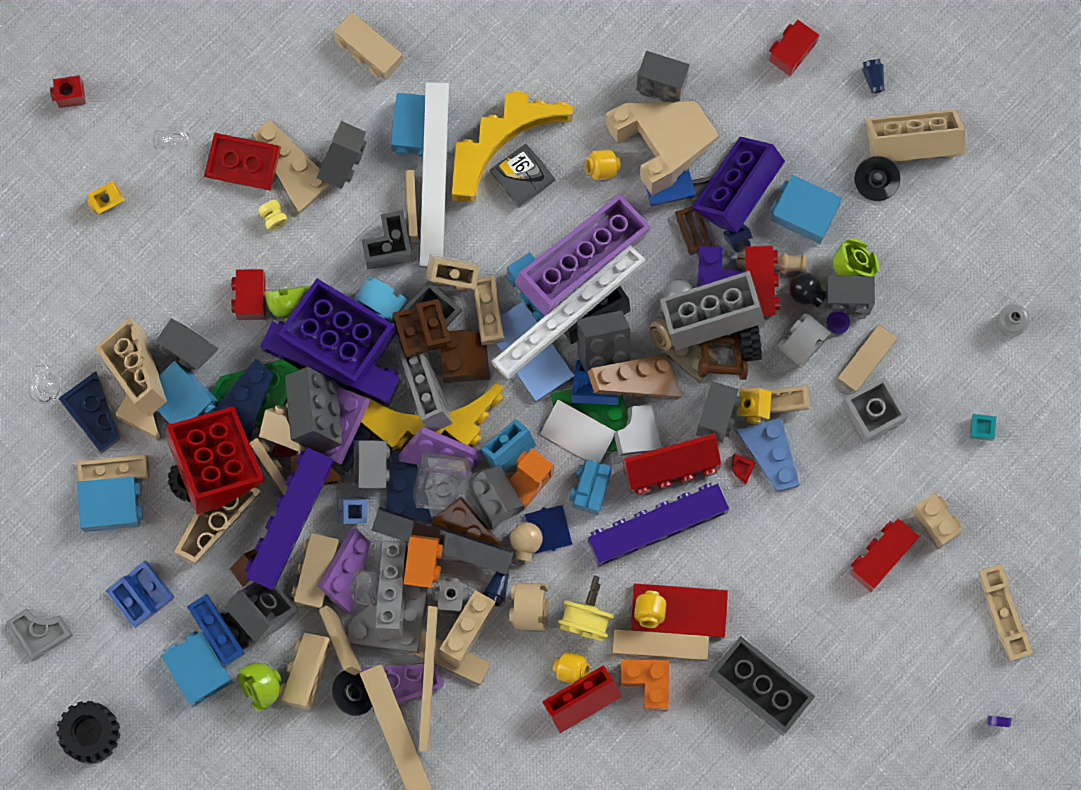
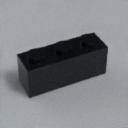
[564,286,631,345]

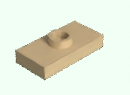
[768,385,810,414]

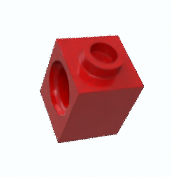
[50,75,86,108]

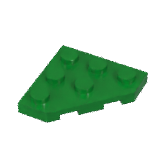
[211,359,301,427]
[551,389,628,452]

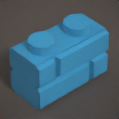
[480,419,536,472]
[569,459,612,515]

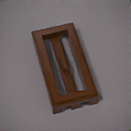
[675,206,712,255]

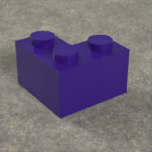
[697,246,745,287]

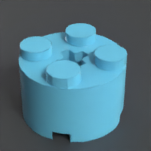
[353,276,407,324]

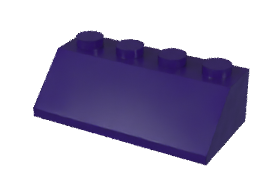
[692,136,785,233]

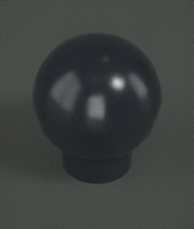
[789,272,826,307]

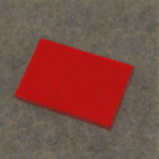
[204,132,281,191]

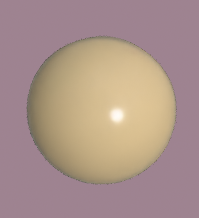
[510,522,543,561]

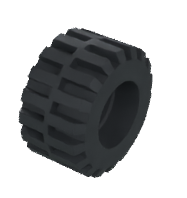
[56,701,121,764]

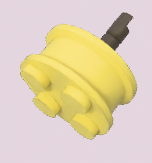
[557,575,614,642]

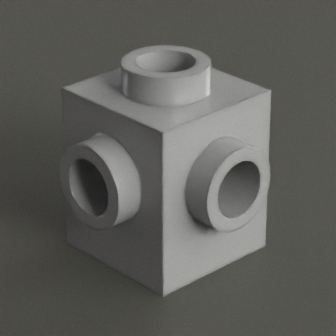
[434,578,469,615]

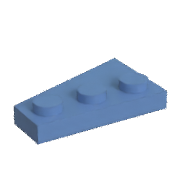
[736,418,800,492]

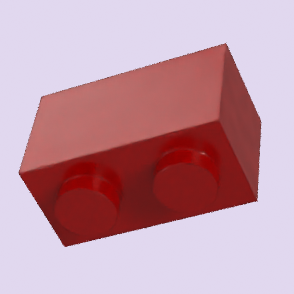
[769,19,819,77]
[231,269,266,320]

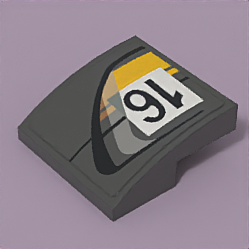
[490,143,556,207]

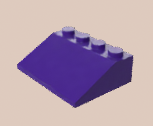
[277,278,397,383]

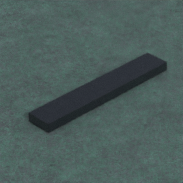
[371,507,514,574]

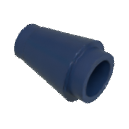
[862,59,885,94]
[483,571,509,607]

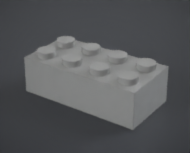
[660,271,765,350]

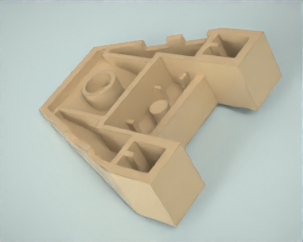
[606,101,719,196]

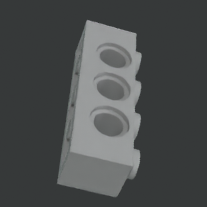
[397,345,453,432]
[375,541,408,640]

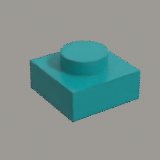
[970,414,997,441]

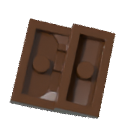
[392,299,451,358]

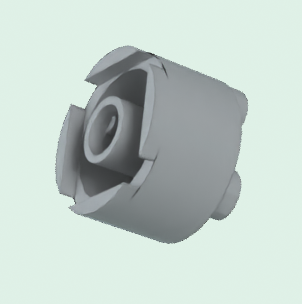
[777,313,831,368]

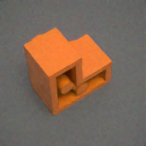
[507,448,554,510]
[404,535,443,588]
[620,659,669,711]

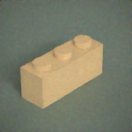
[334,12,404,81]
[291,533,340,610]
[438,590,496,669]

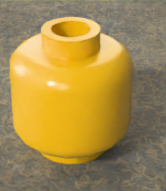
[585,150,621,180]
[634,591,666,628]
[553,652,590,684]

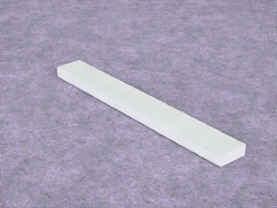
[420,82,449,267]
[492,245,646,379]

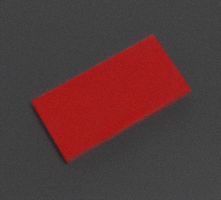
[630,583,728,638]

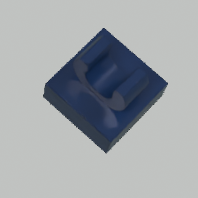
[723,224,753,253]

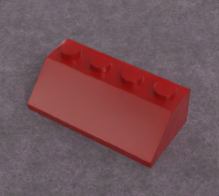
[623,433,722,496]

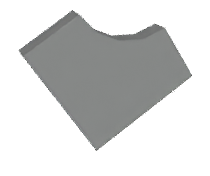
[614,405,662,456]
[7,609,73,662]

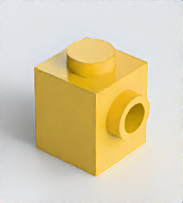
[738,388,772,423]

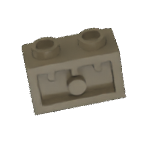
[665,343,719,383]

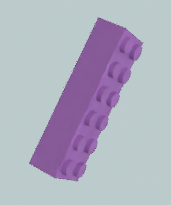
[515,194,651,316]

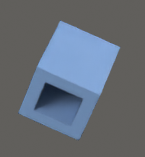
[337,497,367,524]

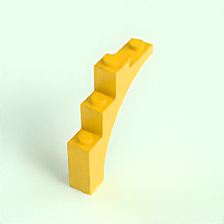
[452,90,573,202]
[360,382,504,450]

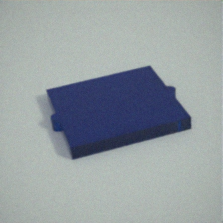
[525,505,572,554]

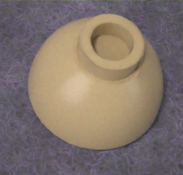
[649,320,674,351]

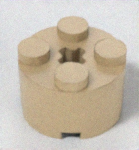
[509,582,549,631]

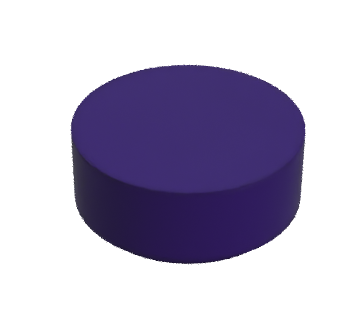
[826,312,850,335]
[987,716,1012,728]

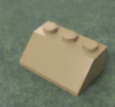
[279,633,333,712]

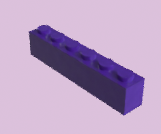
[261,321,401,407]
[244,447,334,591]
[588,483,729,567]

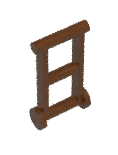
[698,332,748,380]

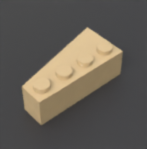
[95,317,167,417]
[174,488,261,566]

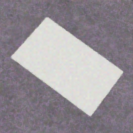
[540,400,615,464]

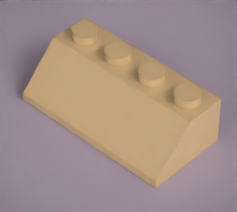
[866,109,965,162]

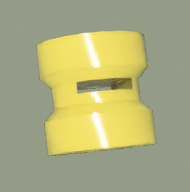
[258,200,288,231]

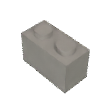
[353,440,390,488]

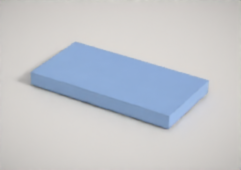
[495,301,574,402]

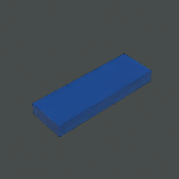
[187,594,245,667]

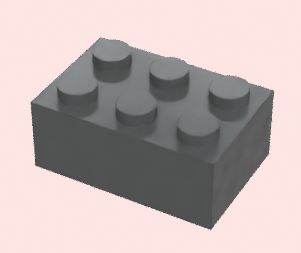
[285,367,342,453]

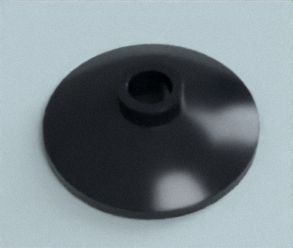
[854,156,901,201]
[332,671,372,716]

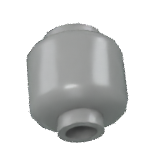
[997,304,1029,337]

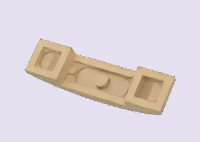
[979,563,1033,661]

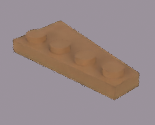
[587,354,682,400]

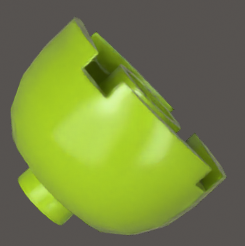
[832,238,879,276]
[265,286,311,321]
[237,663,281,712]

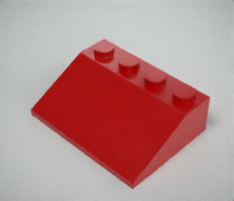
[166,406,264,515]

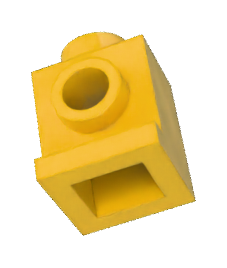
[87,180,125,215]

